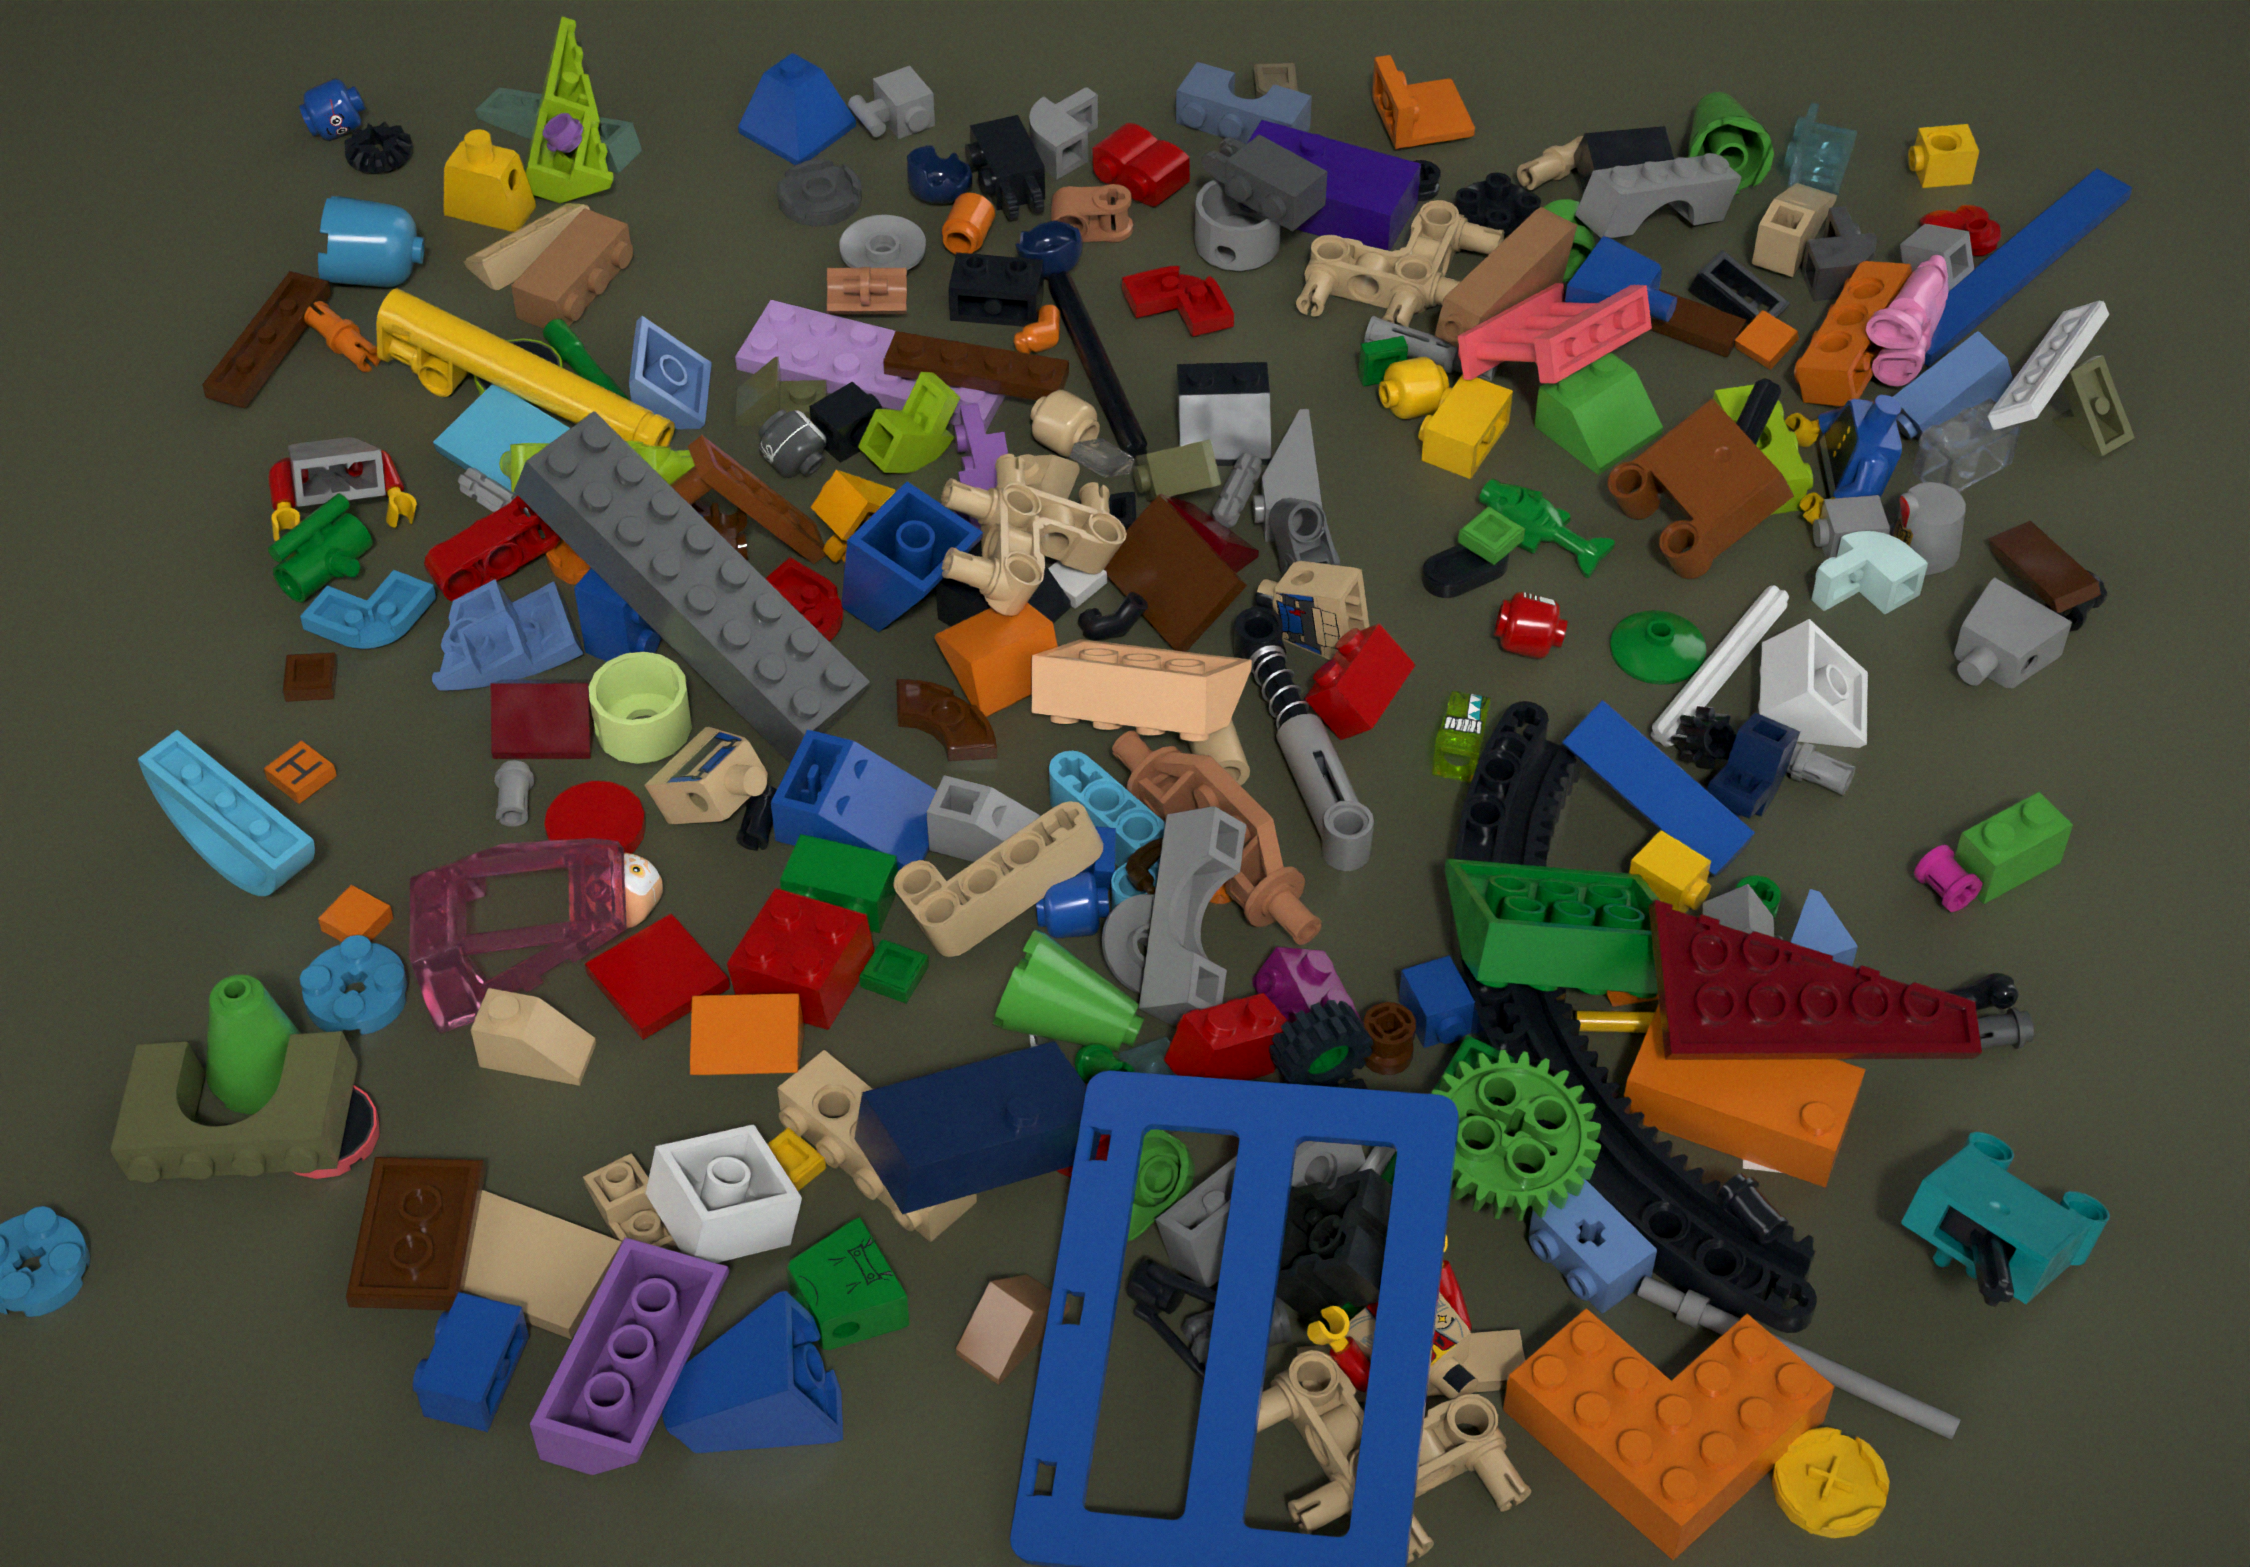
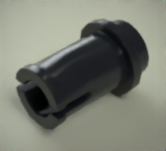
[736,785,777,851]
[1718,1173,1789,1245]

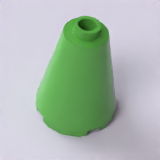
[1687,92,1774,195]
[992,929,1145,1052]
[206,974,301,1115]

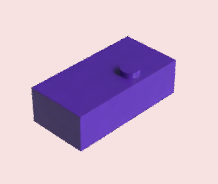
[1241,120,1421,251]

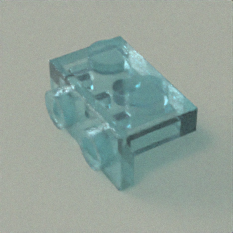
[1784,102,1858,196]

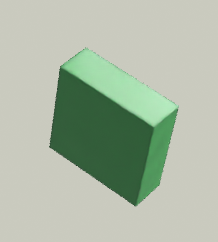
[1358,336,1408,387]
[859,939,929,1004]

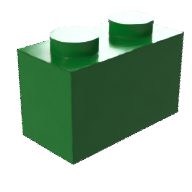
[780,834,898,933]

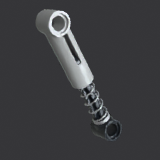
[1234,607,1374,871]

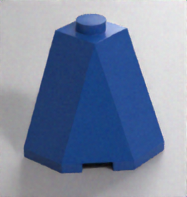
[662,1290,843,1453]

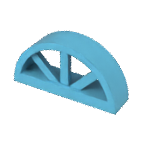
[138,730,315,896]

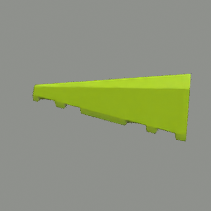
[524,16,614,204]

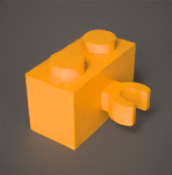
[810,469,896,563]

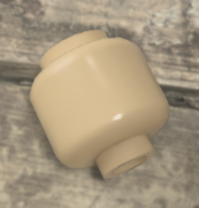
[1030,389,1100,457]

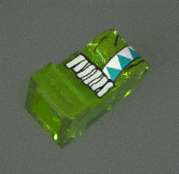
[1432,690,1491,783]

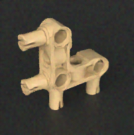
[1296,200,1504,327]
[941,454,1127,616]
[1257,1350,1531,1563]

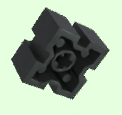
[1276,1168,1393,1319]

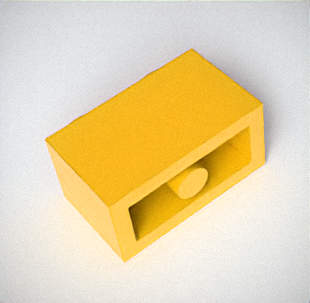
[1418,374,1513,479]

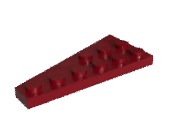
[1649,899,1982,1060]

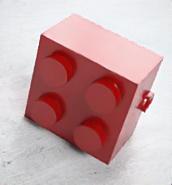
[727,888,875,1030]

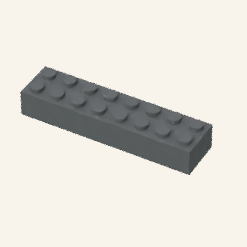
[514,411,870,763]

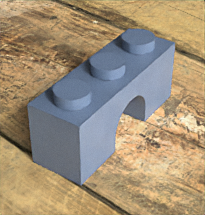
[1176,62,1312,144]

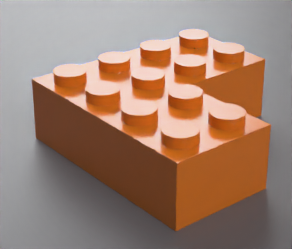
[1503,1308,1835,1560]

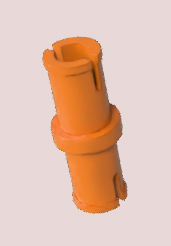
[304,301,381,372]

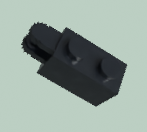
[965,115,1045,220]

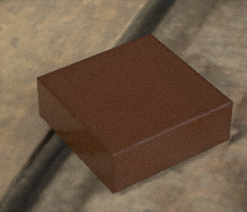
[283,652,338,702]

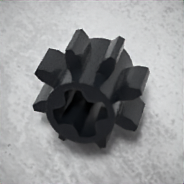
[1673,706,1736,769]

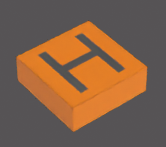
[264,740,337,804]

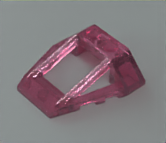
[409,838,627,1034]

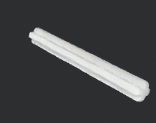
[1651,585,1789,747]

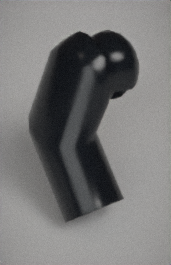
[1078,592,1148,641]
[1944,972,2019,1011]

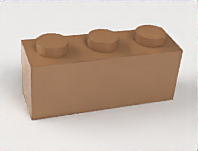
[511,208,633,329]

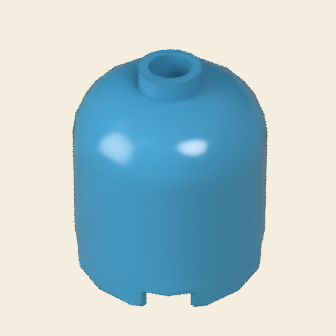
[318,196,425,288]

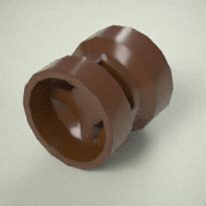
[1363,1002,1416,1075]

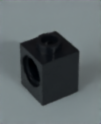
[809,381,882,463]

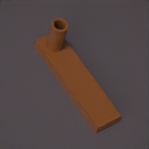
[670,435,826,564]

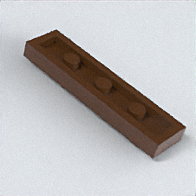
[202,271,331,408]
[883,331,1069,400]

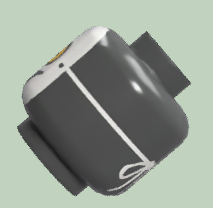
[758,409,826,478]

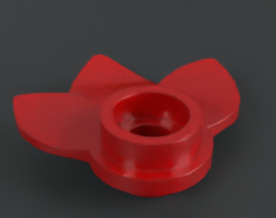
[1919,205,2001,256]

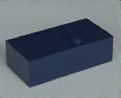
[854,1041,1101,1214]

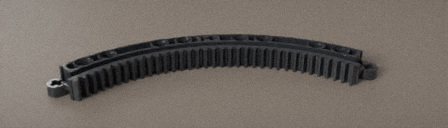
[1450,701,1817,1333]

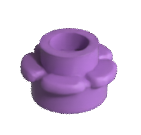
[543,113,583,153]

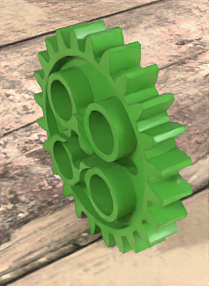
[1431,1050,1601,1221]

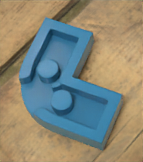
[300,570,436,649]

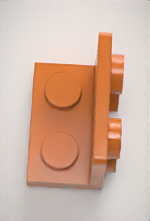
[1372,55,1475,149]

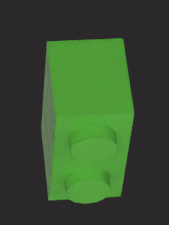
[1954,792,2073,904]

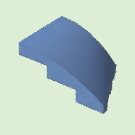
[432,579,584,691]

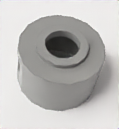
[1195,179,1281,271]

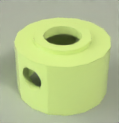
[588,652,692,764]

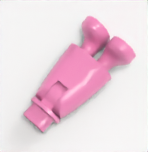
[1866,255,1949,387]

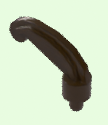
[1126,838,1163,895]

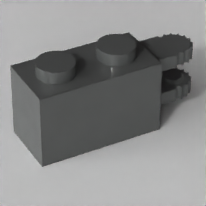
[1201,134,1327,231]

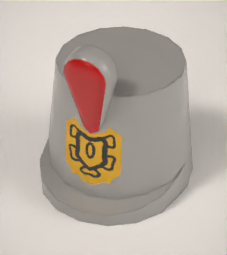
[1889,482,1966,575]

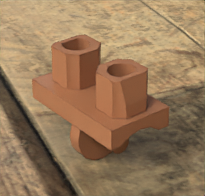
[827,267,907,314]

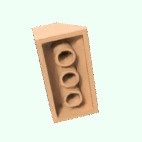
[1032,639,1252,741]

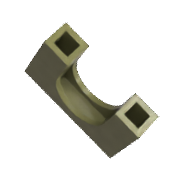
[110,1031,358,1183]

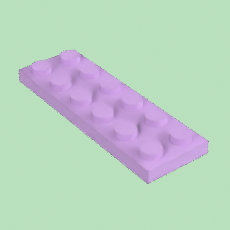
[735,300,1006,432]

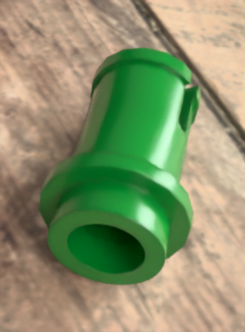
[1075,1043,1135,1083]

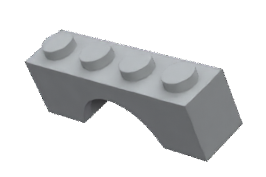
[1575,153,1742,238]
[1139,806,1246,1025]

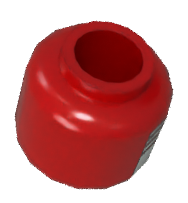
[1494,592,1568,659]

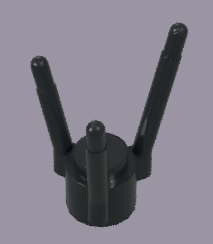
[1127,1259,1217,1382]

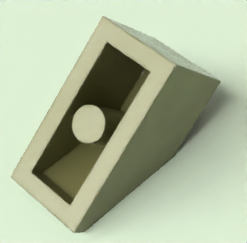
[1133,439,1221,501]

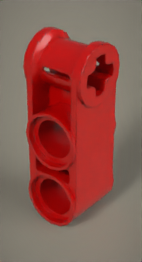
[424,496,561,602]

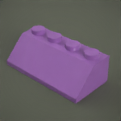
[530,1237,729,1475]

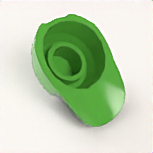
[1127,1129,1195,1242]

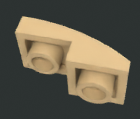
[583,1153,681,1253]

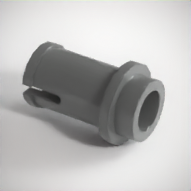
[1977,1007,2034,1049]

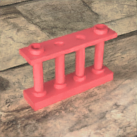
[1458,283,1652,384]

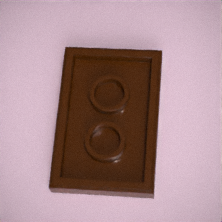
[1104,494,1247,652]
[346,1157,486,1311]

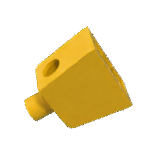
[444,129,536,232]

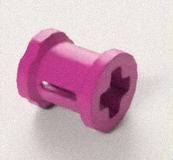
[1914,845,1983,913]

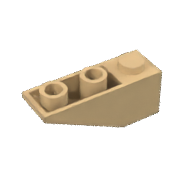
[1752,183,1837,277]

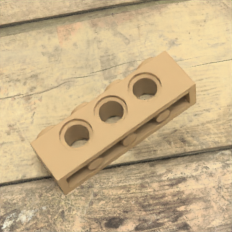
[777,1050,977,1242]

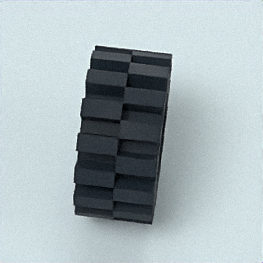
[1269,1000,1373,1086]

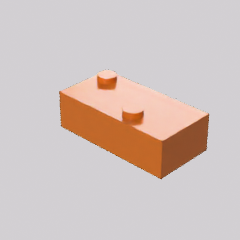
[1624,1004,1866,1188]

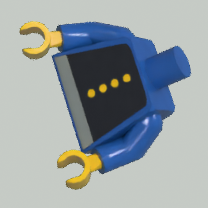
[1785,395,1902,525]

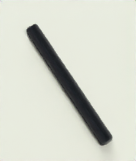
[1048,271,1147,460]

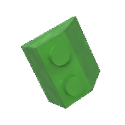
[1534,352,1663,475]

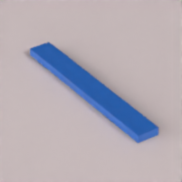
[1924,168,2133,367]

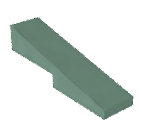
[475,87,642,174]

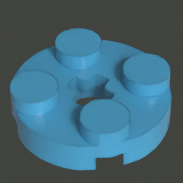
[300,935,408,1035]
[0,1206,90,1317]

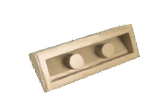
[464,203,590,290]

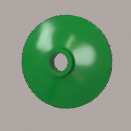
[1610,610,1706,685]

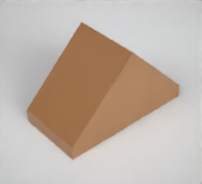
[956,1274,1070,1385]

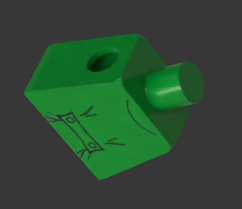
[786,1217,910,1350]

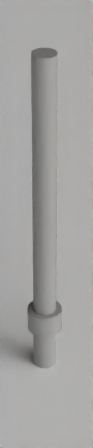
[1637,1276,1961,1440]

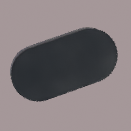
[1422,544,1509,598]

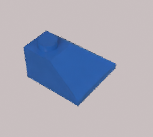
[738,53,856,165]

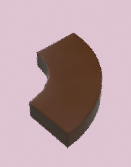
[896,679,997,761]

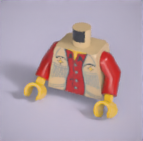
[1307,1235,1478,1400]

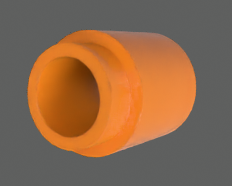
[942,193,995,254]

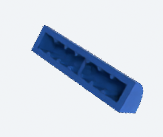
[1562,700,1755,877]

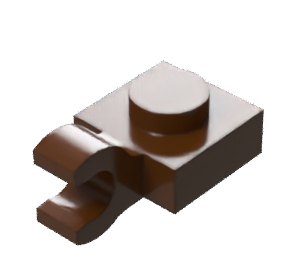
[710,503,748,561]

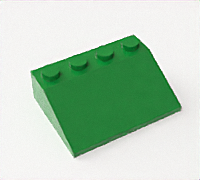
[1444,858,1660,999]

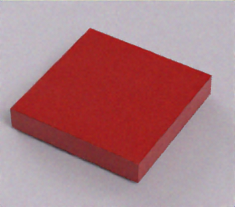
[585,913,730,1040]

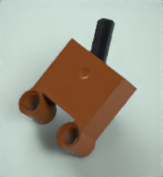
[1608,378,1794,579]

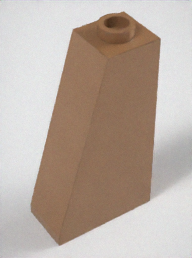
[1435,207,1577,348]

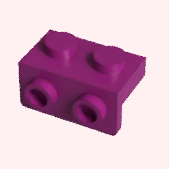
[1252,947,1363,1024]

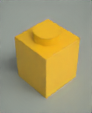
[1629,830,1711,913]

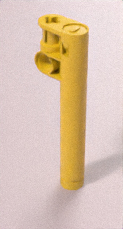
[376,288,675,447]

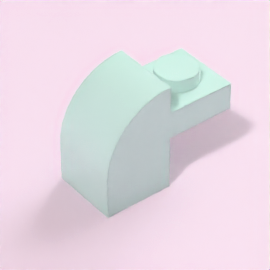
[1811,531,1928,615]

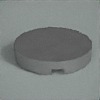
[776,159,862,227]

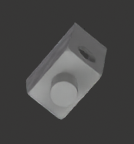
[1954,577,2072,688]

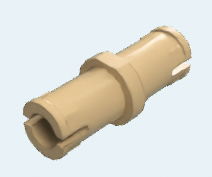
[1517,136,1583,190]

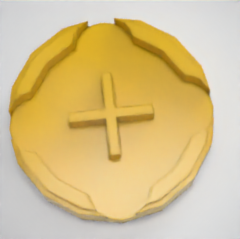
[1771,1427,1890,1538]

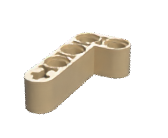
[893,801,1104,957]

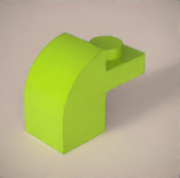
[858,372,961,473]

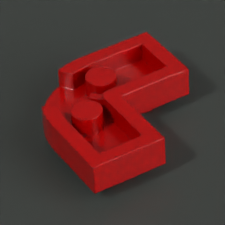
[1122,266,1234,337]
[765,557,843,642]

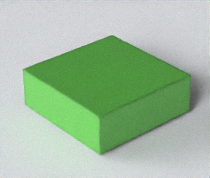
[1458,506,1525,565]

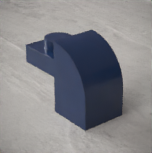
[1707,712,1801,819]

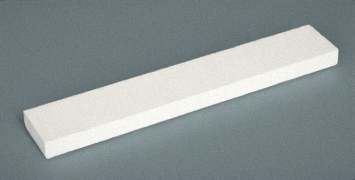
[1988,300,2109,430]

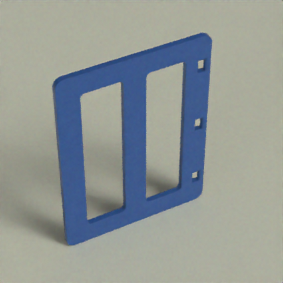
[1010,1071,1459,1567]

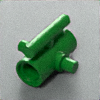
[268,493,373,603]

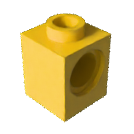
[1908,124,1979,188]

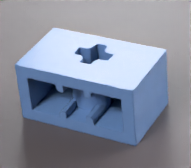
[1528,1179,1657,1314]

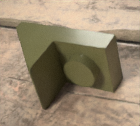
[2053,355,2135,457]
[735,356,827,426]

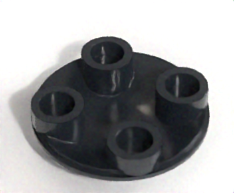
[1454,172,1541,235]

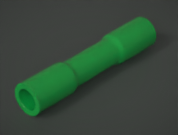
[543,319,629,400]

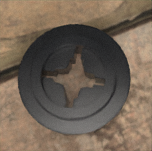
[344,121,413,173]

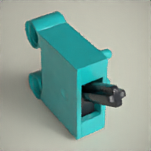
[1901,1132,2110,1307]

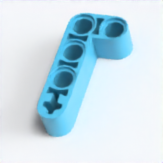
[1049,750,1165,911]

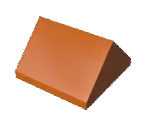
[934,602,1058,718]
[690,994,805,1075]

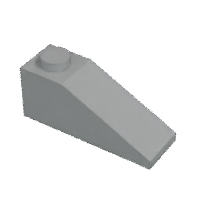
[1253,409,1322,542]

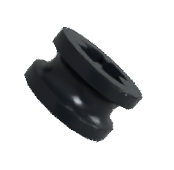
[1413,160,1441,201]

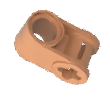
[1051,184,1133,243]

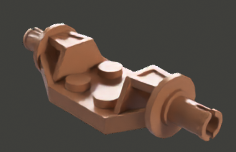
[1112,731,1322,945]

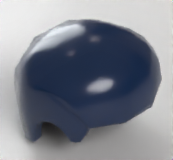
[907,145,972,204]
[1015,220,1083,278]

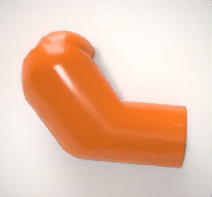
[1013,305,1060,354]

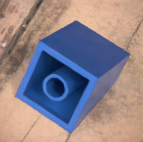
[841,481,983,632]

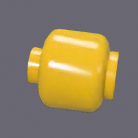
[1379,357,1449,419]

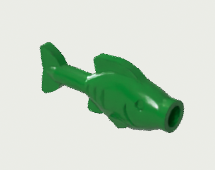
[1479,478,1615,578]

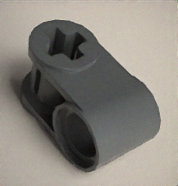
[1269,498,1341,576]

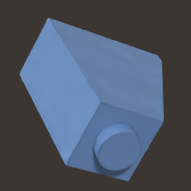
[1893,331,2013,449]

